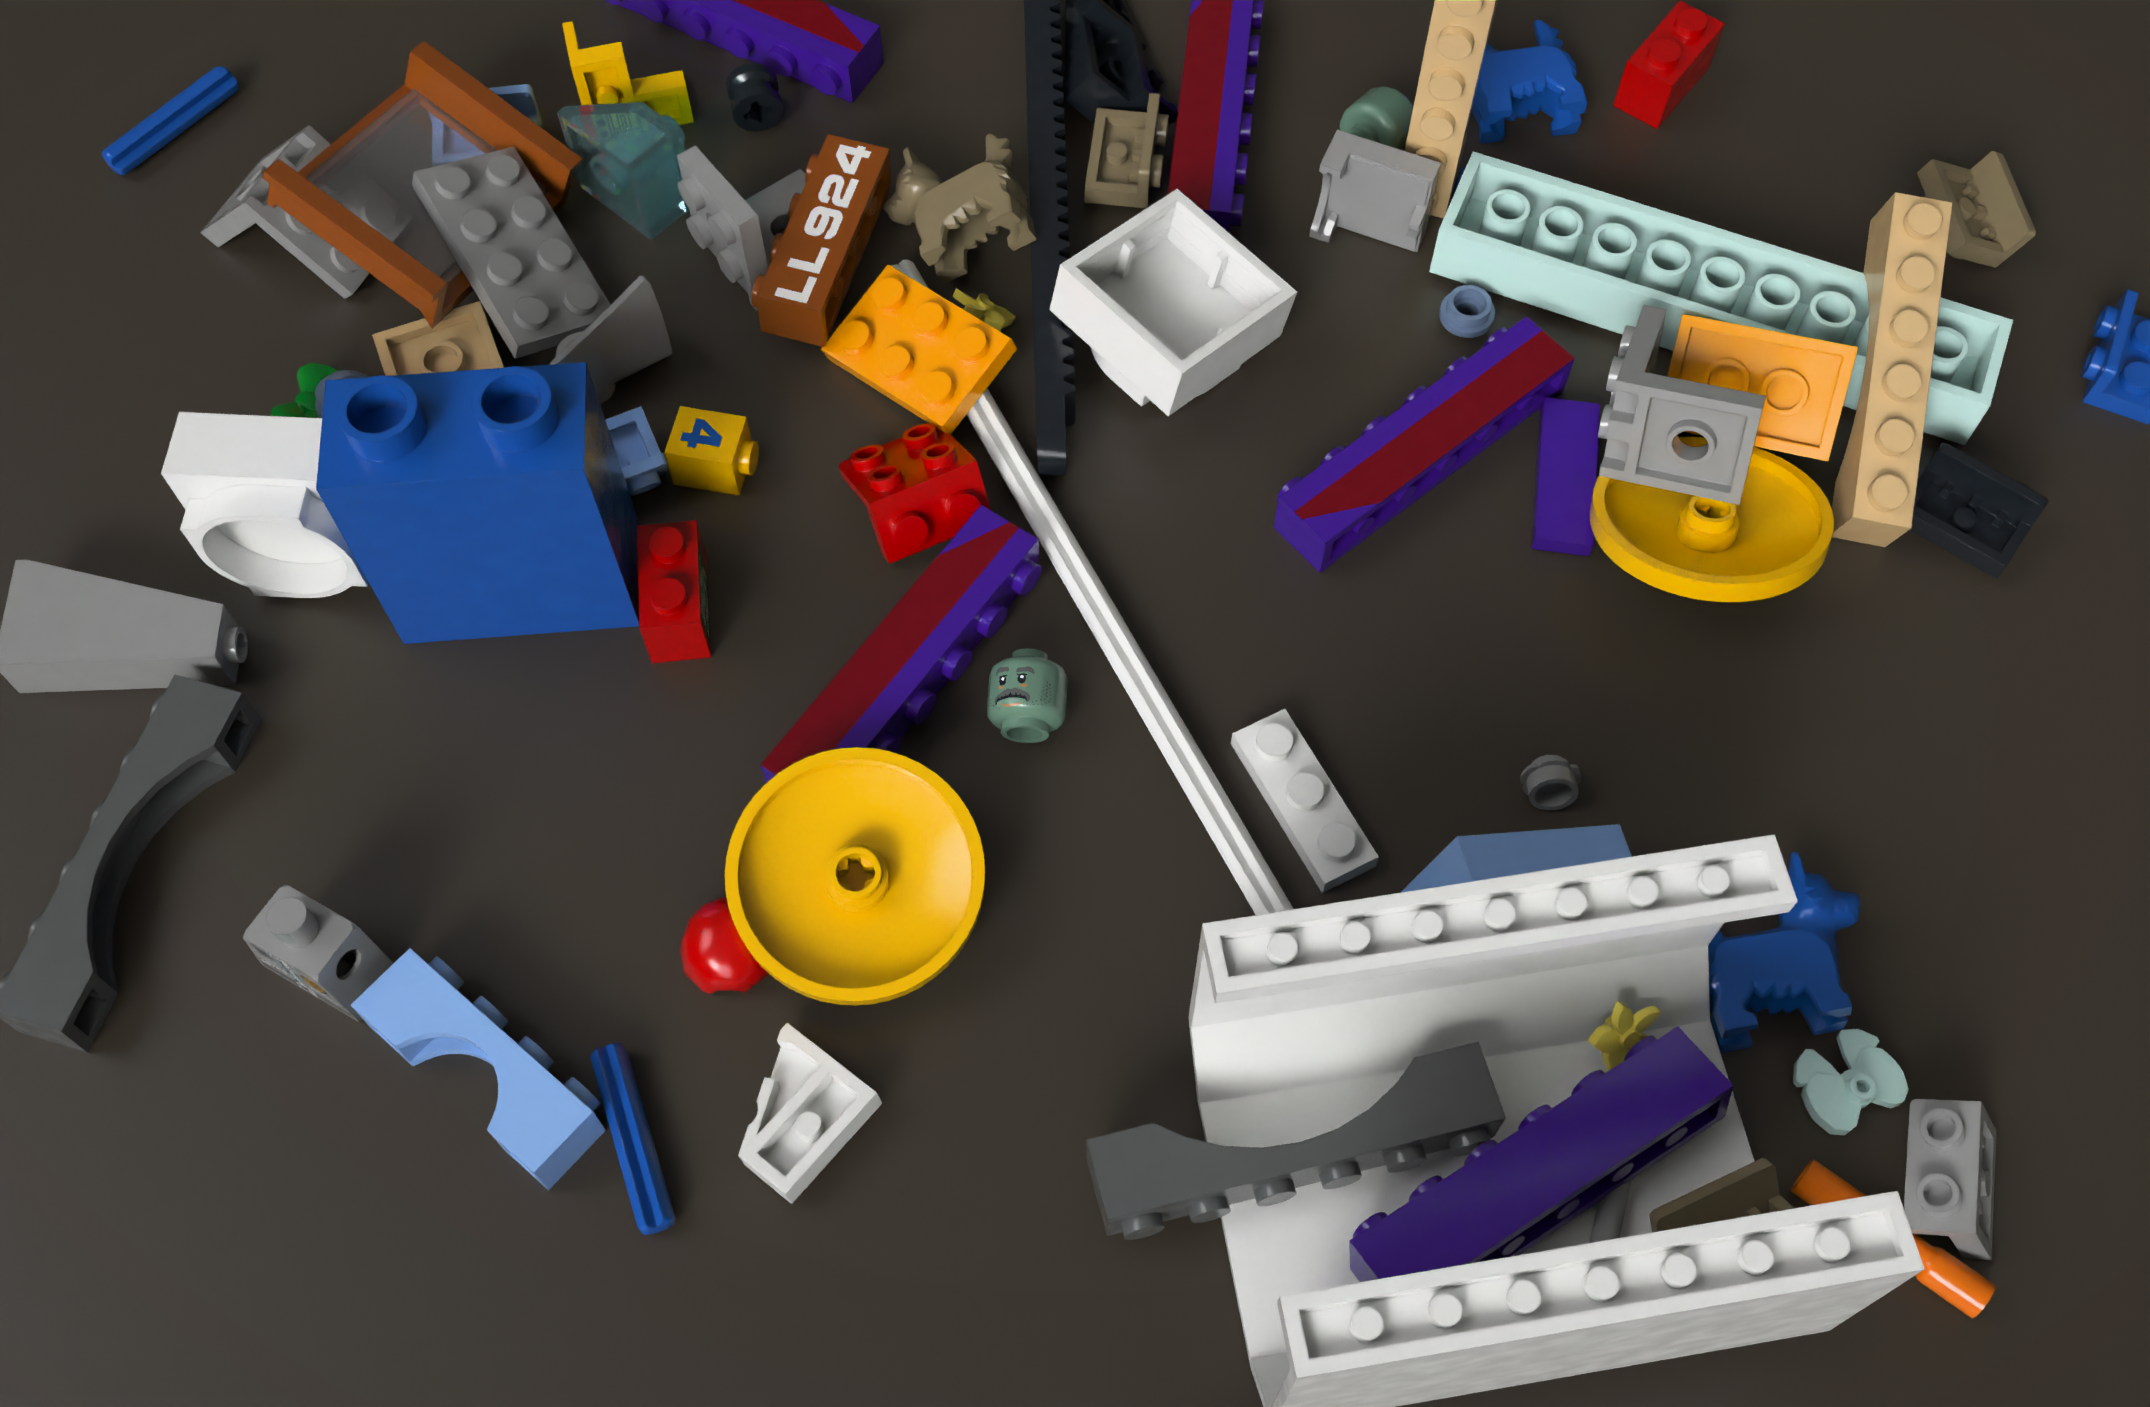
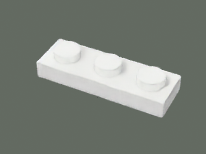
[1231,709,1379,893]

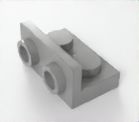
[1904,1099,1997,1260]

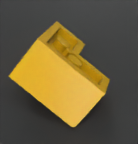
[562,21,694,142]

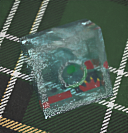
[557,102,689,240]

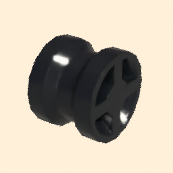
[726,63,784,132]

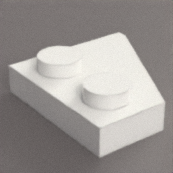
[738,1023,882,1204]

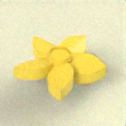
[953,288,1016,332]
[1587,1001,1661,1071]

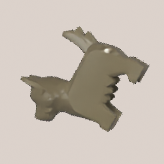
[883,133,1037,283]

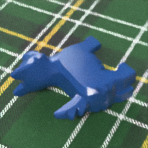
[1423,19,1588,144]
[1708,851,1860,1053]

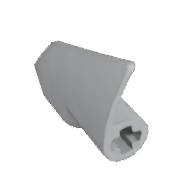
[549,275,672,404]

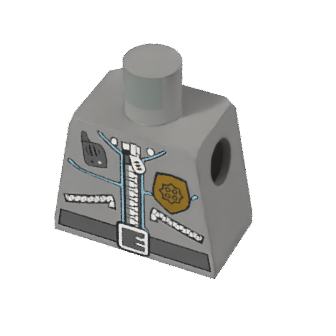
[243,885,394,1022]

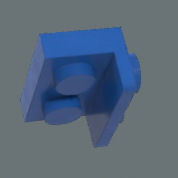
[2081,289,2150,425]

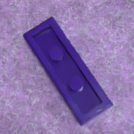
[1531,397,1600,556]

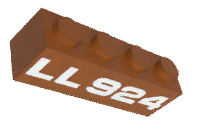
[751,134,891,347]

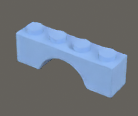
[351,948,606,1191]

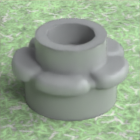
[1520,755,1582,810]

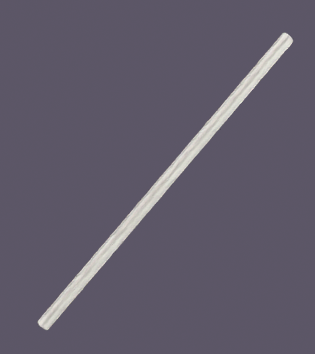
[891,259,1293,915]

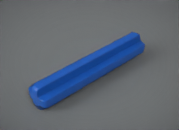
[101,66,240,175]
[590,1043,675,1235]

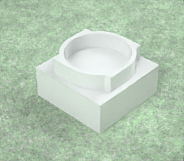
[1049,189,1297,417]
[161,412,369,598]

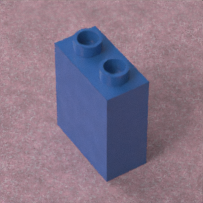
[316,362,640,644]

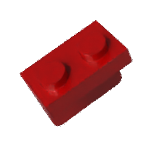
[838,424,992,564]

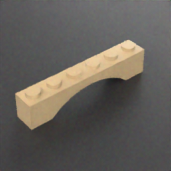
[1405,0,1498,218]
[1832,192,1952,547]

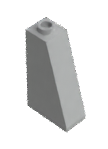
[0,560,248,693]

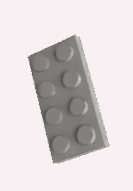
[412,147,611,359]

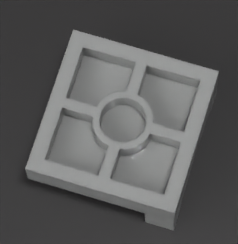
[1309,129,1441,252]

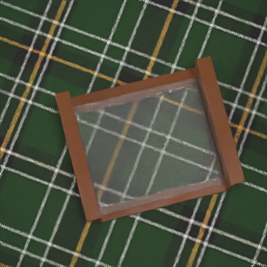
[263,41,583,329]

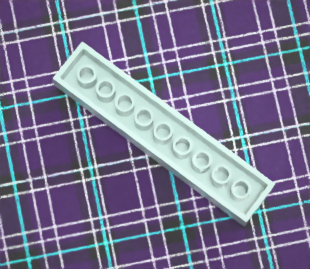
[1429,151,2013,445]

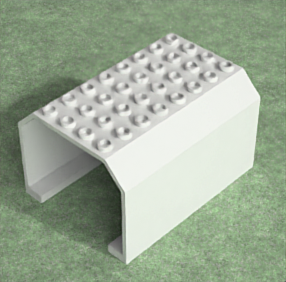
[1188,834,1924,1407]

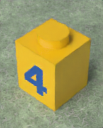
[664,406,759,495]

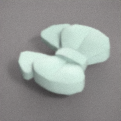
[1793,1029,1909,1136]

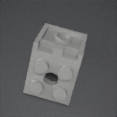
[200,125,413,299]
[677,145,806,311]
[1598,305,1766,505]

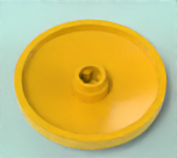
[1590,437,1834,602]
[725,747,985,1006]

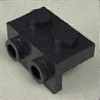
[1910,443,2049,579]

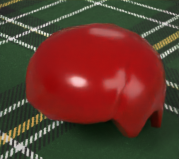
[679,897,769,994]

